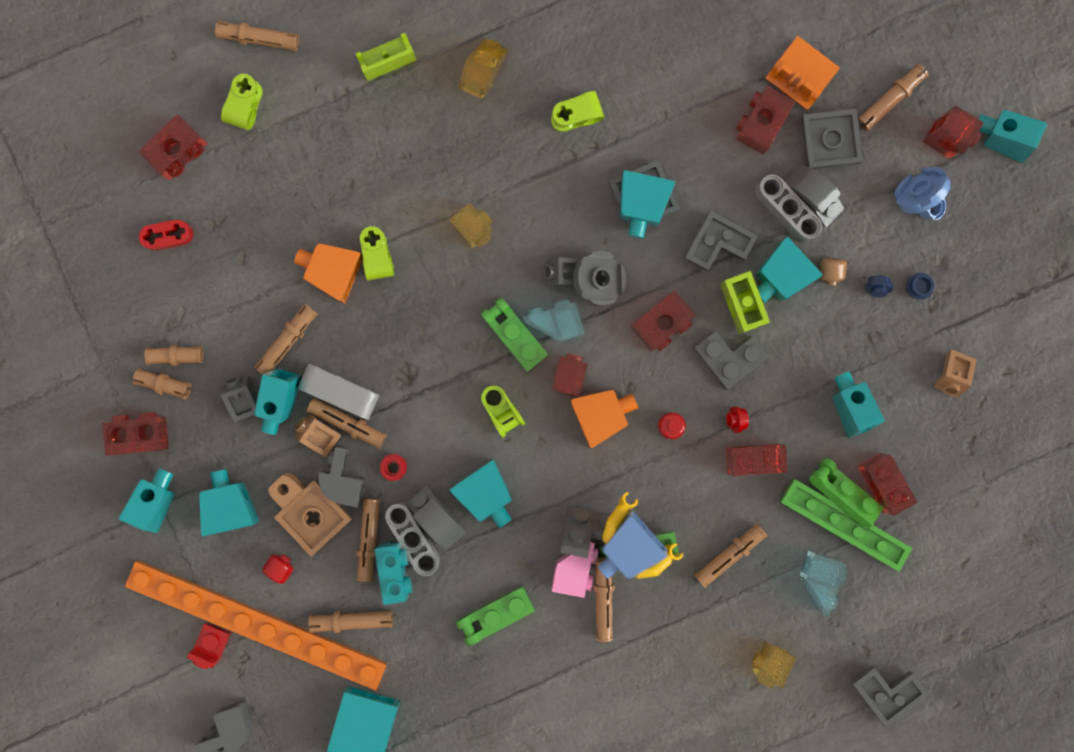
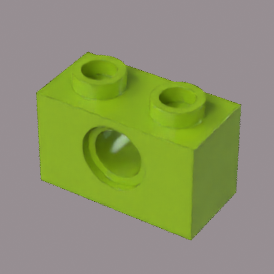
[720,271,770,334]

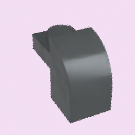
[785,164,844,227]
[319,446,366,507]
[406,485,467,550]
[194,699,252,752]

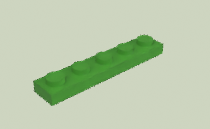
[779,478,913,572]

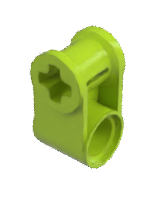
[221,73,263,130]
[551,91,605,132]
[360,226,394,281]
[481,385,526,438]

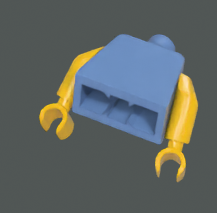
[598,492,683,579]

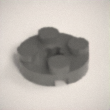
[573,251,626,306]

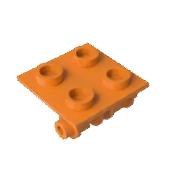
[765,36,840,111]

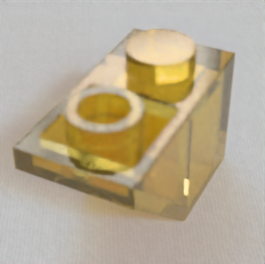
[458,38,509,99]

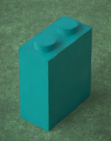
[327,686,400,752]

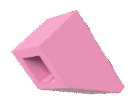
[551,540,598,598]

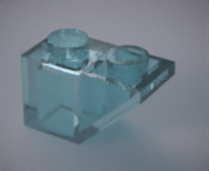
[523,300,585,343]
[800,551,847,617]

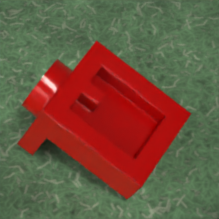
[187,622,232,669]

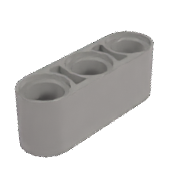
[755,174,822,243]
[297,363,380,420]
[385,502,440,576]

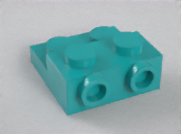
[375,541,412,605]

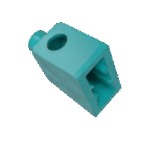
[974,110,1048,163]
[620,170,675,239]
[756,237,823,303]
[255,368,303,435]
[833,372,885,438]
[450,459,512,528]
[119,468,175,533]
[199,469,259,537]

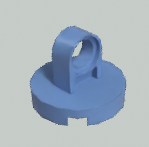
[895,167,951,220]

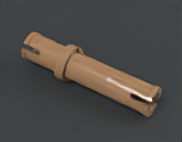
[215,20,299,52]
[858,64,929,132]
[254,303,318,375]
[307,397,387,449]
[356,498,381,582]
[694,523,768,588]
[593,558,615,642]
[309,610,393,634]

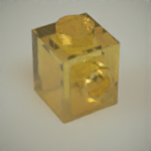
[450,203,493,248]
[752,641,796,688]

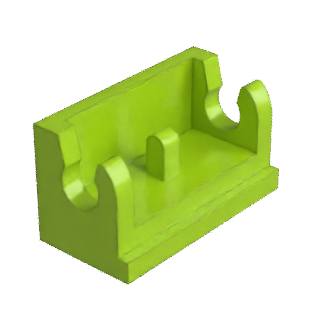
[355,32,417,81]

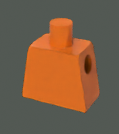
[294,243,363,303]
[570,390,638,448]

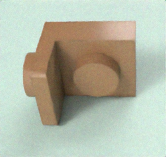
[934,349,977,397]
[294,413,341,458]

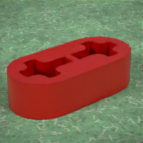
[139,220,193,251]

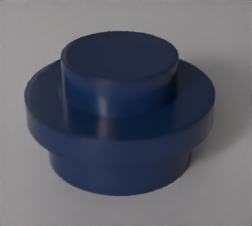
[906,273,934,300]
[865,275,893,298]

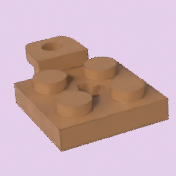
[268,473,353,557]

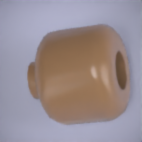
[819,258,847,285]

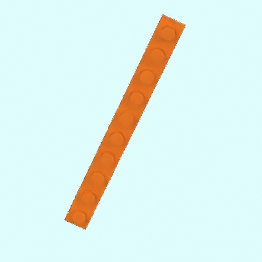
[125,560,388,691]

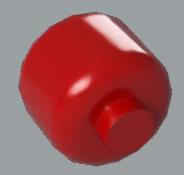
[658,412,686,440]
[262,553,294,584]

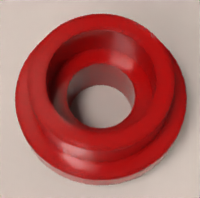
[726,406,749,433]
[380,454,407,481]

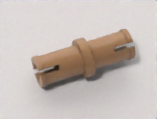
[145,345,204,366]
[133,368,191,400]

